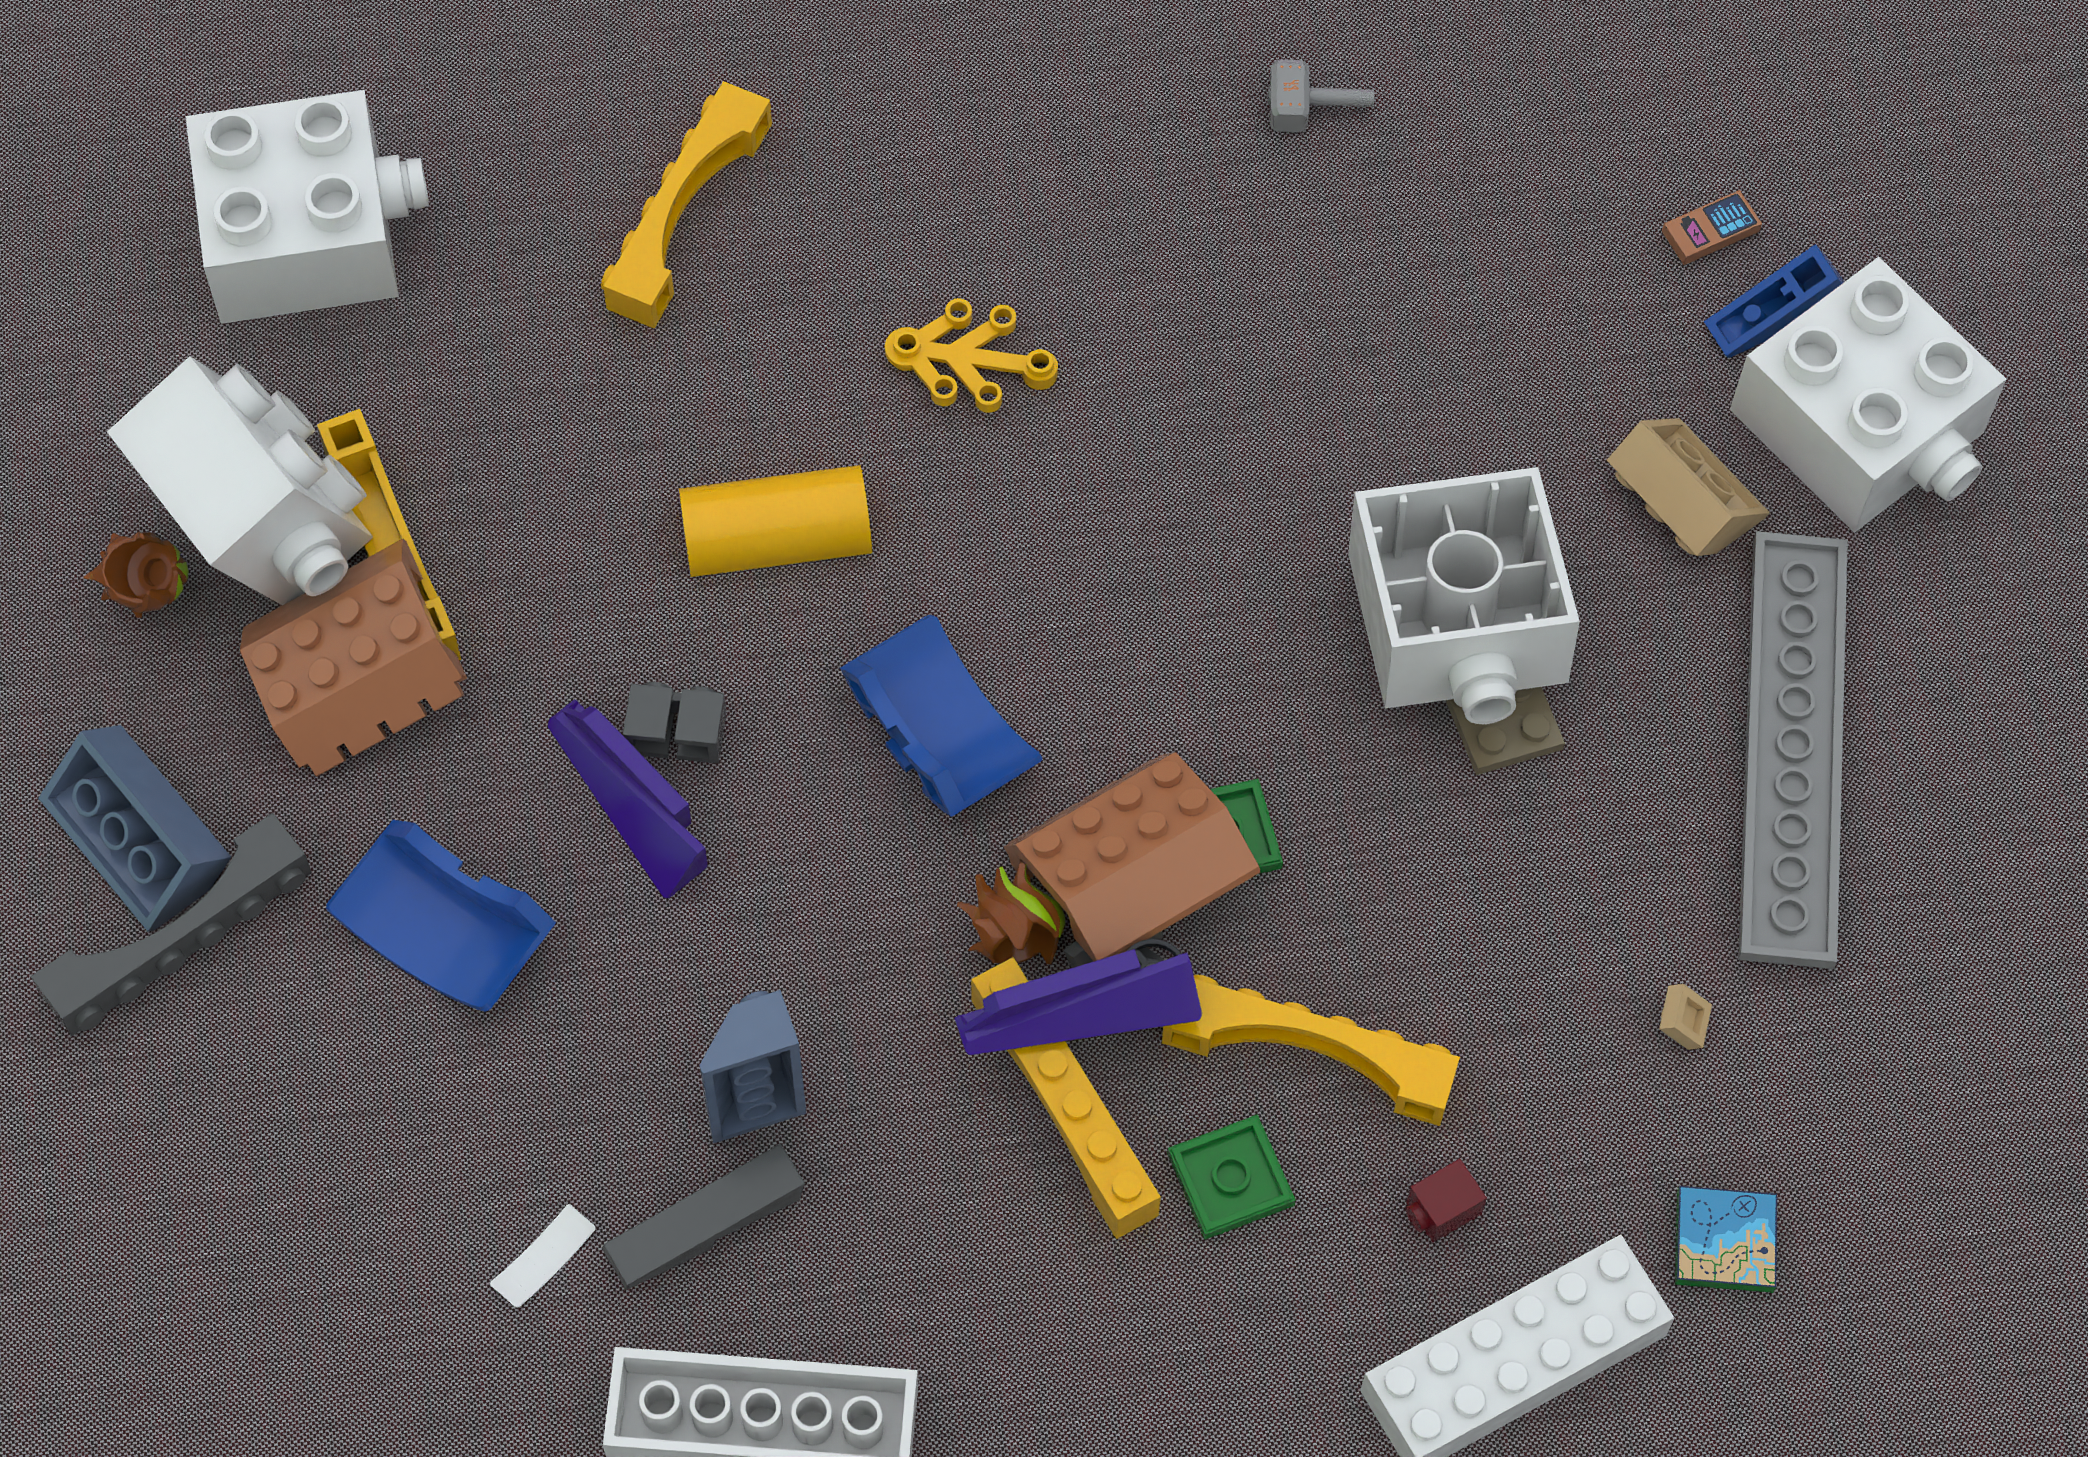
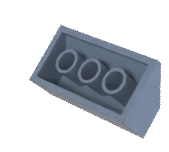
[38,725,231,932]
[699,990,806,1143]

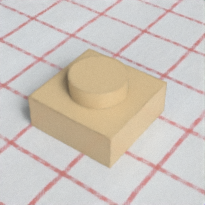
[1659,984,1712,1050]

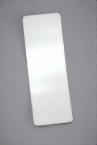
[490,1204,596,1308]

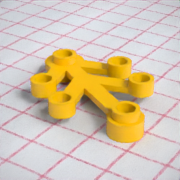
[885,298,1058,413]

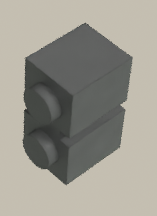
[623,682,726,764]

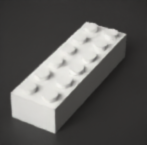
[1360,1234,1674,1457]
[603,1347,918,1457]

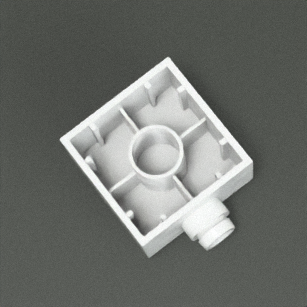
[185,90,429,324]
[1730,257,2007,533]
[107,356,373,605]
[1348,467,1580,724]

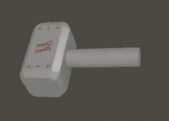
[1268,59,1374,132]

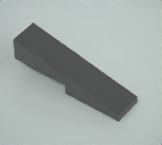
[602,1144,805,1290]

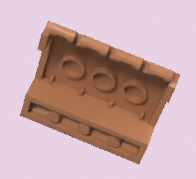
[240,539,467,777]
[1003,752,1260,961]

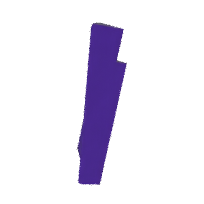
[548,699,708,898]
[955,949,1202,1055]

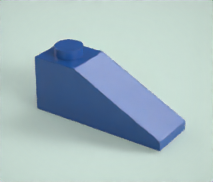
[1704,244,1844,359]

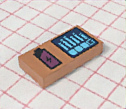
[1662,190,1762,265]

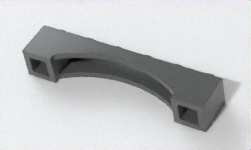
[30,813,312,1037]

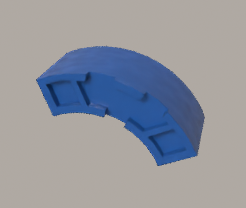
[840,614,1043,817]
[326,820,556,1012]

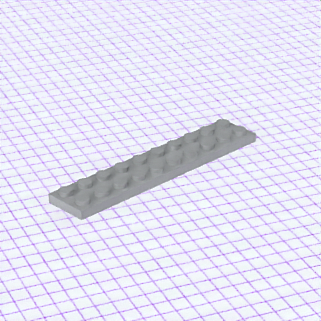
[1738,531,1848,969]

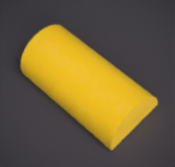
[679,465,872,577]

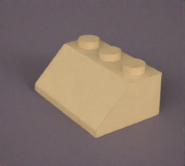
[1607,418,1770,556]

